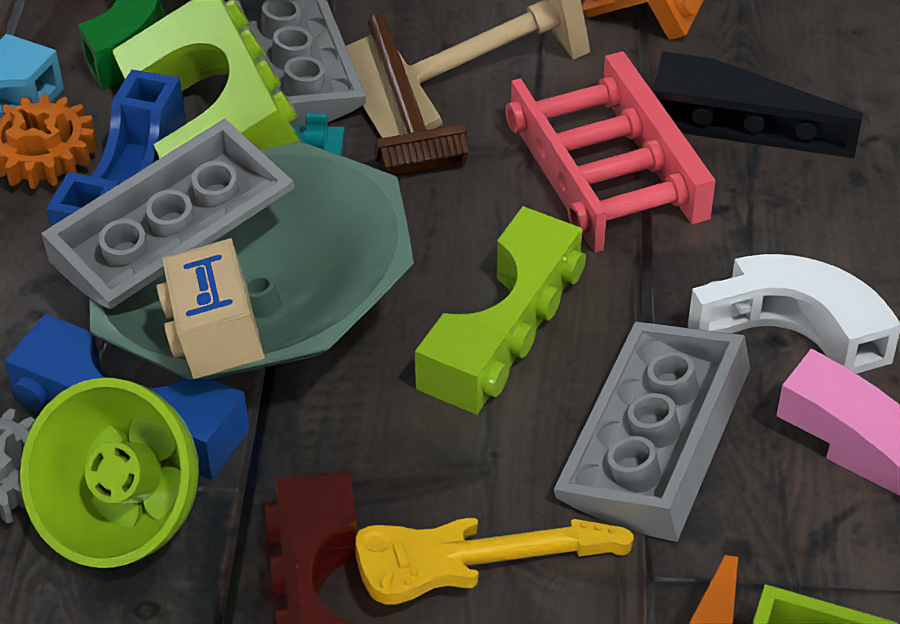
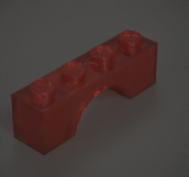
[265,470,358,624]

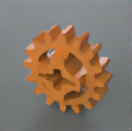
[0,95,97,189]

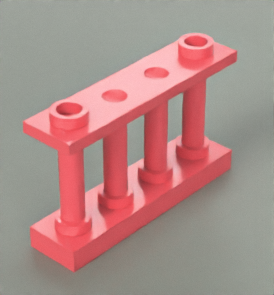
[505,51,716,253]

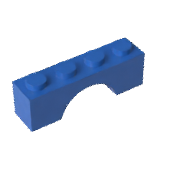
[46,69,187,227]
[4,314,249,481]

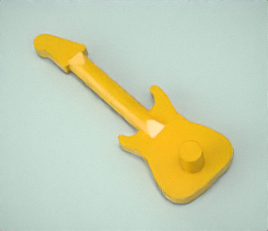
[355,518,634,605]

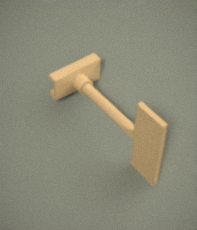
[346,0,591,138]

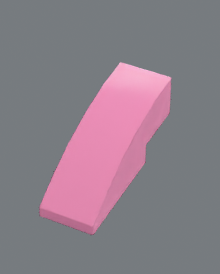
[777,348,900,496]

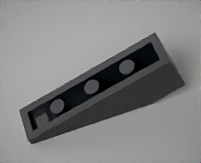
[653,51,863,158]

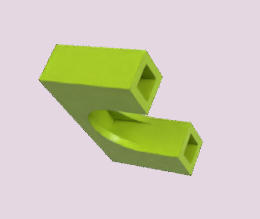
[112,0,301,158]

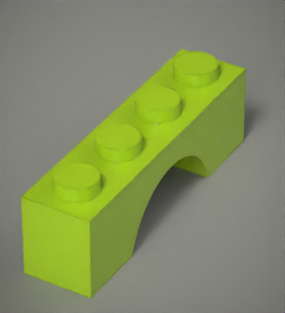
[415,206,586,415]

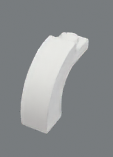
[688,254,900,374]

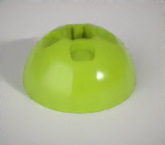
[20,378,199,568]

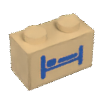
[157,238,265,379]

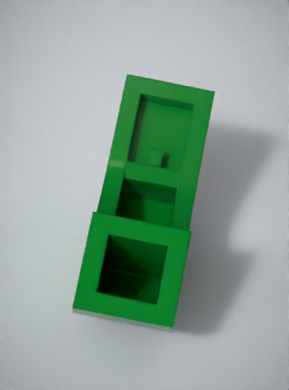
[78,0,164,91]

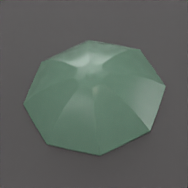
[90,142,414,380]

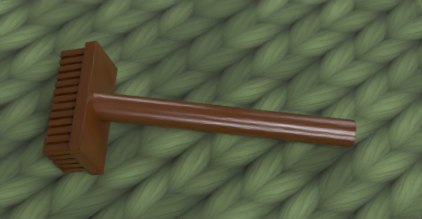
[368,14,469,177]

